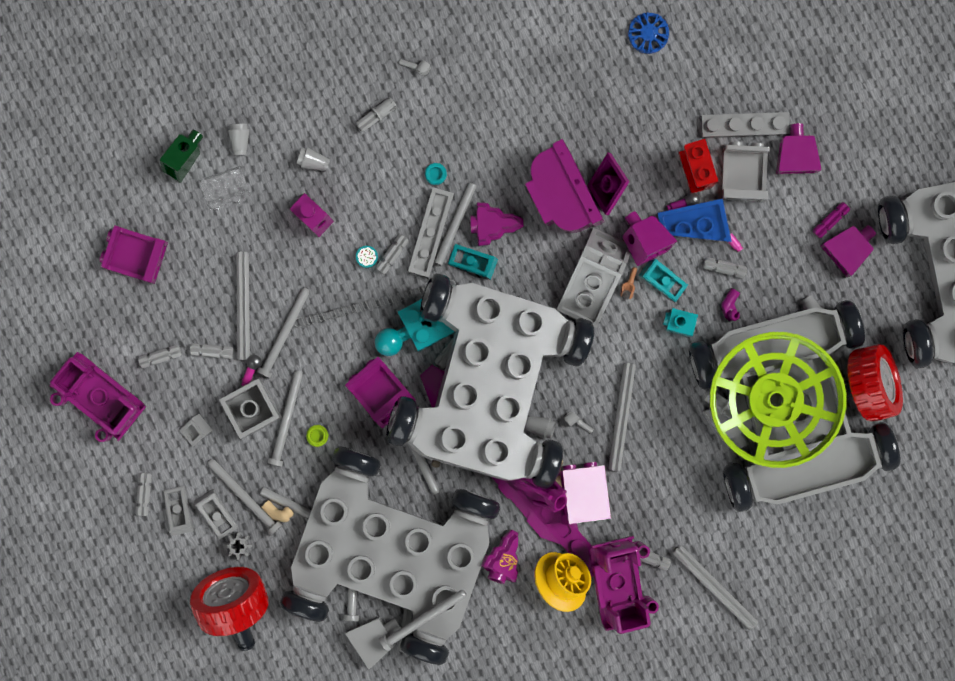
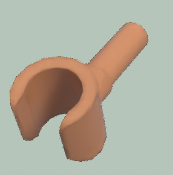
[620,267,638,299]

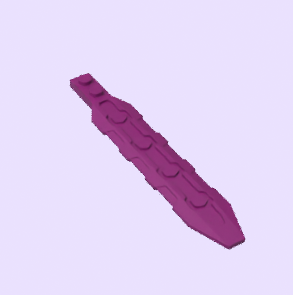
[420,365,593,578]

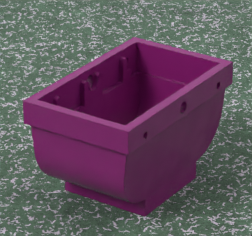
[525,139,605,233]

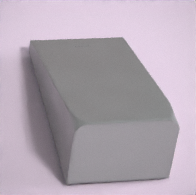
[163,486,194,536]
[195,489,238,539]

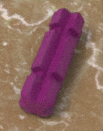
[813,202,850,238]

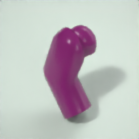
[721,288,740,321]

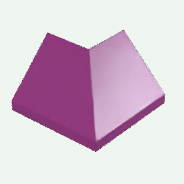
[587,152,629,215]

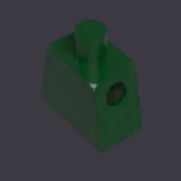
[160,129,203,183]

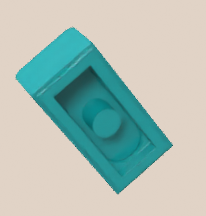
[448,244,498,280]
[639,258,688,302]

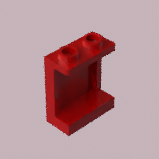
[678,139,718,193]

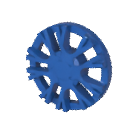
[628,12,669,54]

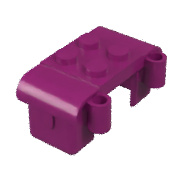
[50,352,147,442]
[590,535,659,634]

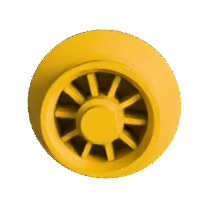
[534,552,591,612]

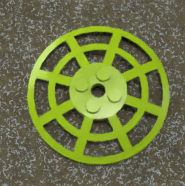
[710,332,846,468]

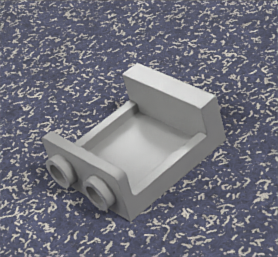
[721,142,770,202]

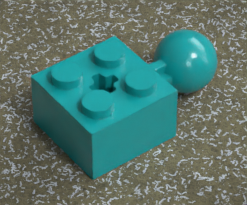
[375,299,455,356]

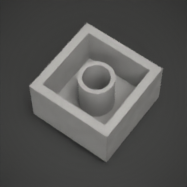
[219,378,282,439]

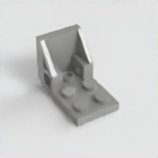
[557,228,630,328]

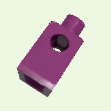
[776,123,821,174]
[289,193,334,237]
[623,211,677,266]
[820,225,876,278]

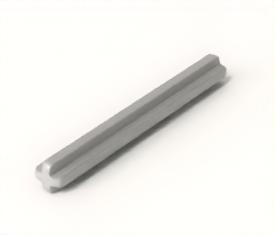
[236,251,250,360]
[608,363,636,472]
[673,546,758,630]

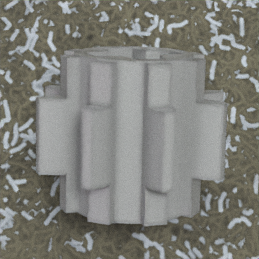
[224,532,253,560]

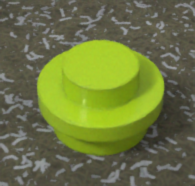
[306,425,329,447]

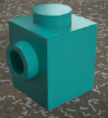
[663,308,698,337]

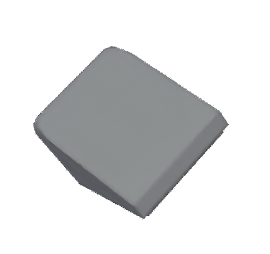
[179,414,213,447]

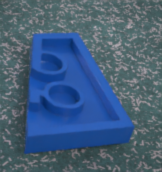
[658,199,732,242]

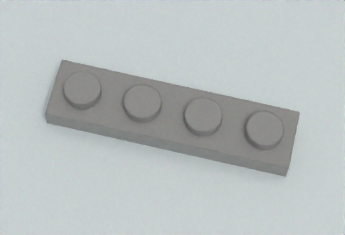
[701,112,790,138]
[408,187,454,278]

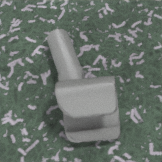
[399,59,431,75]
[563,412,594,434]

